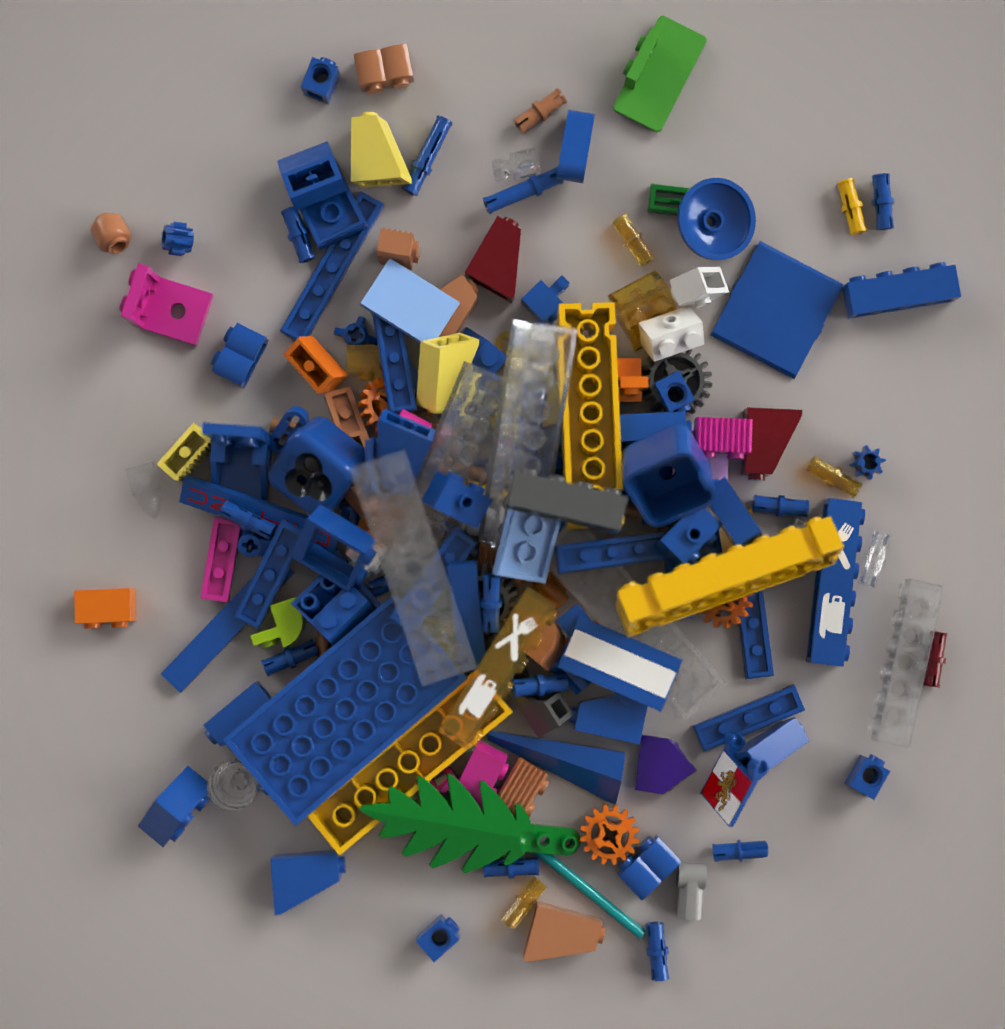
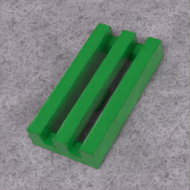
[647,184,690,216]

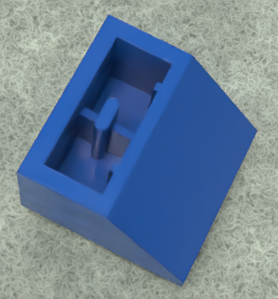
[277,141,347,210]
[291,575,375,645]

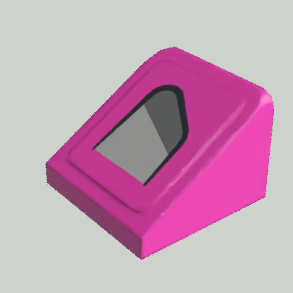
[429,765,459,795]

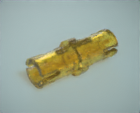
[806,455,863,498]

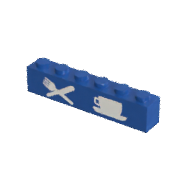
[806,498,865,667]

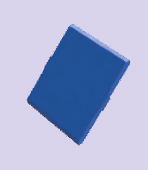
[710,241,844,379]

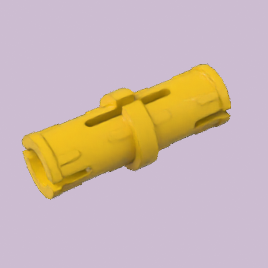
[836,178,868,236]

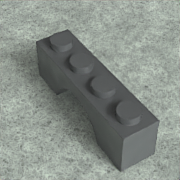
[485,623,574,738]

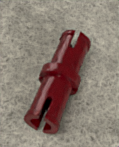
[921,631,948,688]

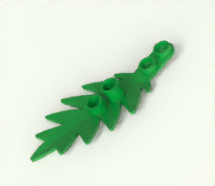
[359,774,581,873]

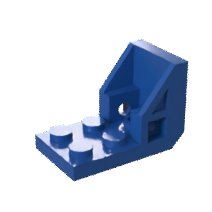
[202,422,272,501]

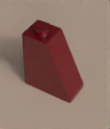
[465,216,521,304]
[741,407,803,481]

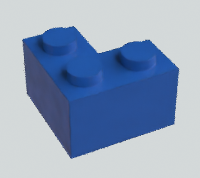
[138,766,213,847]

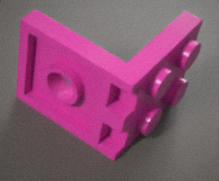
[120,263,214,346]

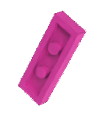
[200,517,242,603]

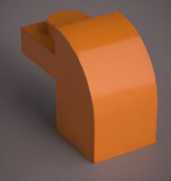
[617,358,648,402]

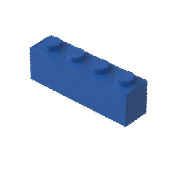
[842,262,961,319]

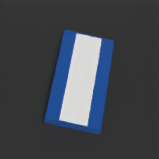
[557,616,683,712]

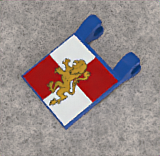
[700,733,770,827]

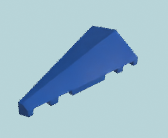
[487,730,626,804]

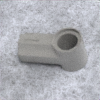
[676,863,707,921]

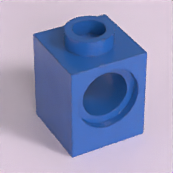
[301,57,340,104]
[652,370,695,412]
[844,754,890,800]
[416,914,460,962]

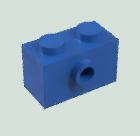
[421,471,493,529]
[655,508,722,566]

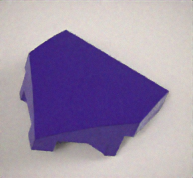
[635,735,697,794]

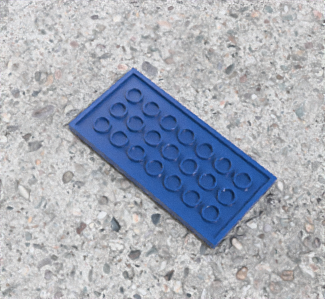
[223,593,468,826]

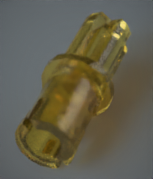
[612,213,654,266]
[502,876,548,929]

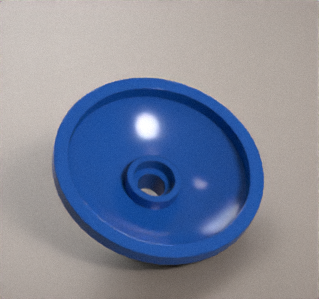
[677,178,756,261]

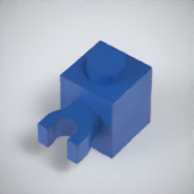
[521,275,570,326]

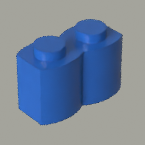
[211,323,269,388]
[617,835,681,901]

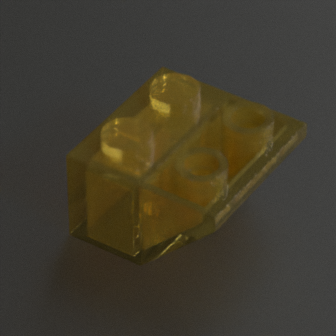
[607,270,677,352]

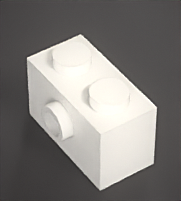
[670,267,729,308]
[638,306,704,362]

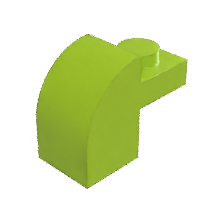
[250,597,306,649]

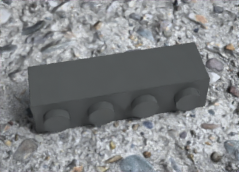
[506,468,628,534]

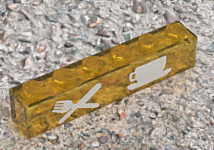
[438,586,558,750]

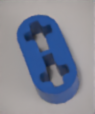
[269,406,309,454]

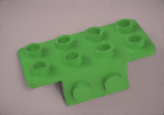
[613,16,707,132]

